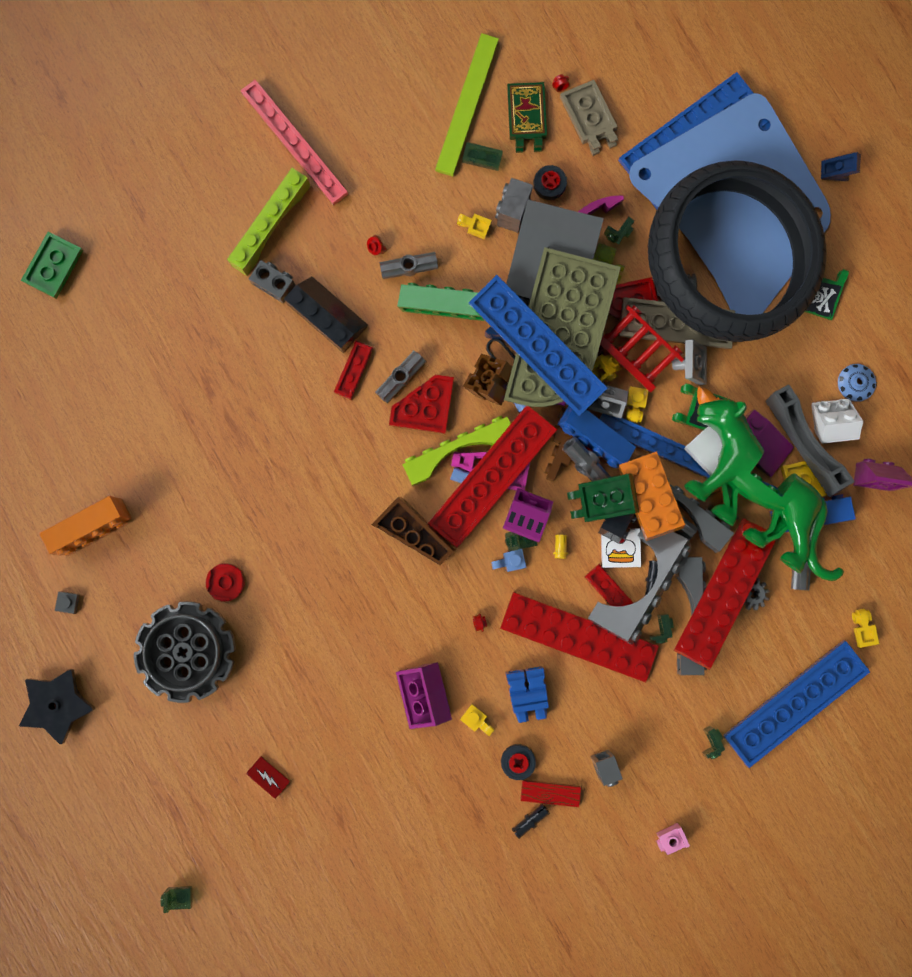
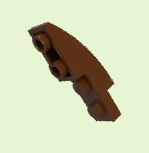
[544,405,574,482]

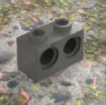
[249,260,295,303]
[590,750,623,787]

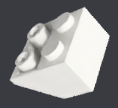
[811,399,863,444]

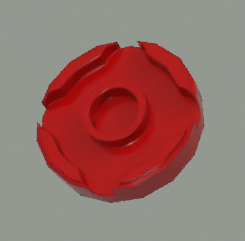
[206,563,245,602]

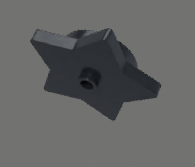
[19,669,95,744]

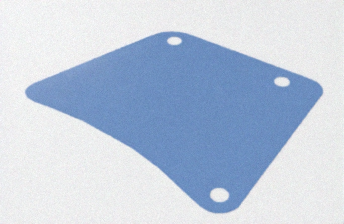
[629,93,831,315]

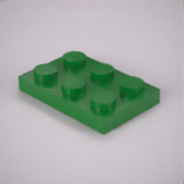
[21,231,83,299]

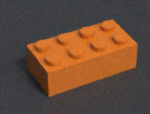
[619,452,685,541]
[39,496,132,556]

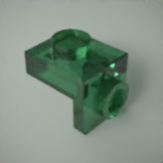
[604,216,635,244]
[505,532,538,552]
[650,614,674,643]
[702,726,725,759]
[160,886,193,913]

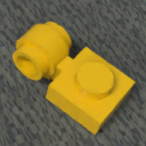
[625,386,648,424]
[852,608,879,648]

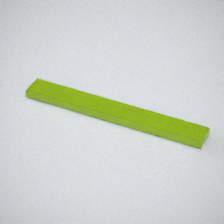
[435,33,499,177]

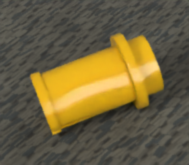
[553,535,568,559]

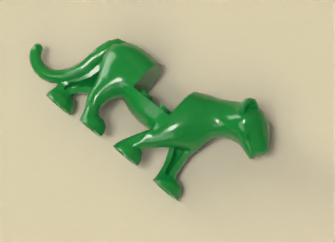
[684,399,844,581]

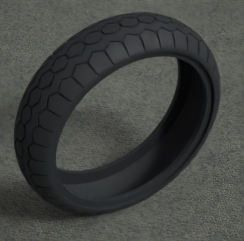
[648,161,826,342]

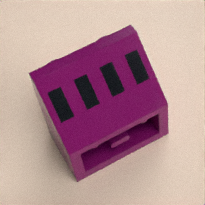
[503,488,553,542]

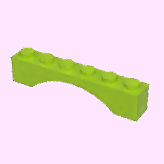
[227,168,310,276]
[402,416,511,487]

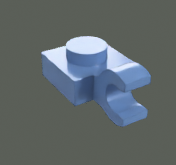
[491,549,526,572]

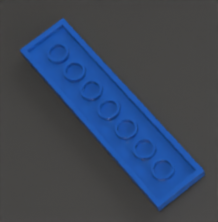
[469,275,608,416]
[723,640,870,768]

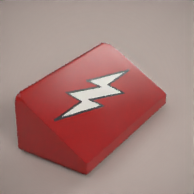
[246,756,290,799]

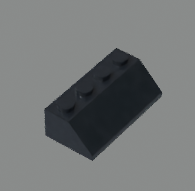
[284,276,368,353]

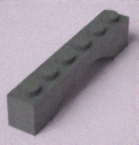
[765,385,855,497]
[667,478,734,553]
[675,557,707,675]

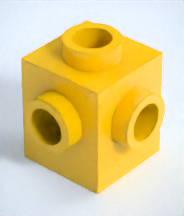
[592,354,621,383]

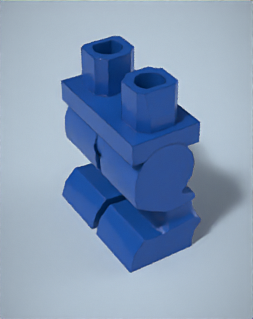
[505,666,549,723]

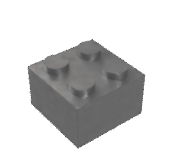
[495,178,533,233]

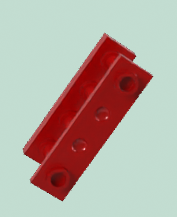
[600,305,684,392]

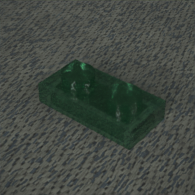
[462,142,503,171]

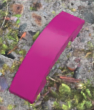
[578,196,624,215]

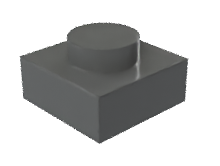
[55,592,80,614]

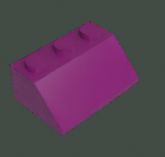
[396,662,452,729]

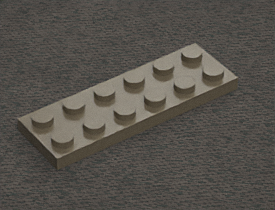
[618,297,736,349]

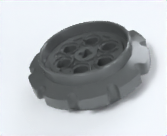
[134,602,236,703]

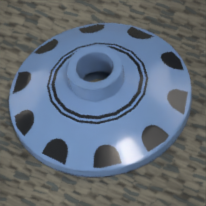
[838,364,876,402]

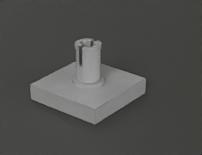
[672,340,707,385]

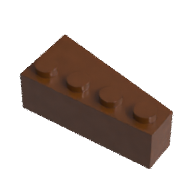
[371,497,456,565]

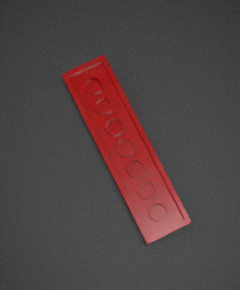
[428,406,557,548]
[673,518,776,670]
[500,592,659,683]

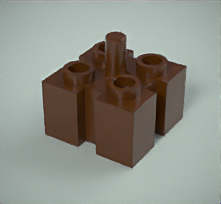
[463,353,513,406]

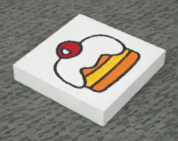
[601,529,641,568]

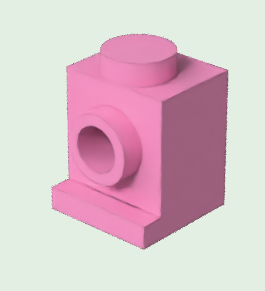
[656,823,690,855]

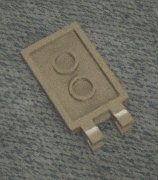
[560,80,618,156]

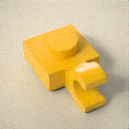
[457,214,492,240]
[460,704,494,736]

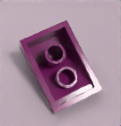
[745,409,794,477]
[853,459,912,491]

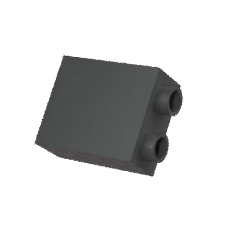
[506,200,604,307]

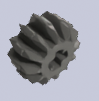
[743,578,770,610]

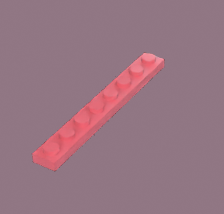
[240,80,348,206]

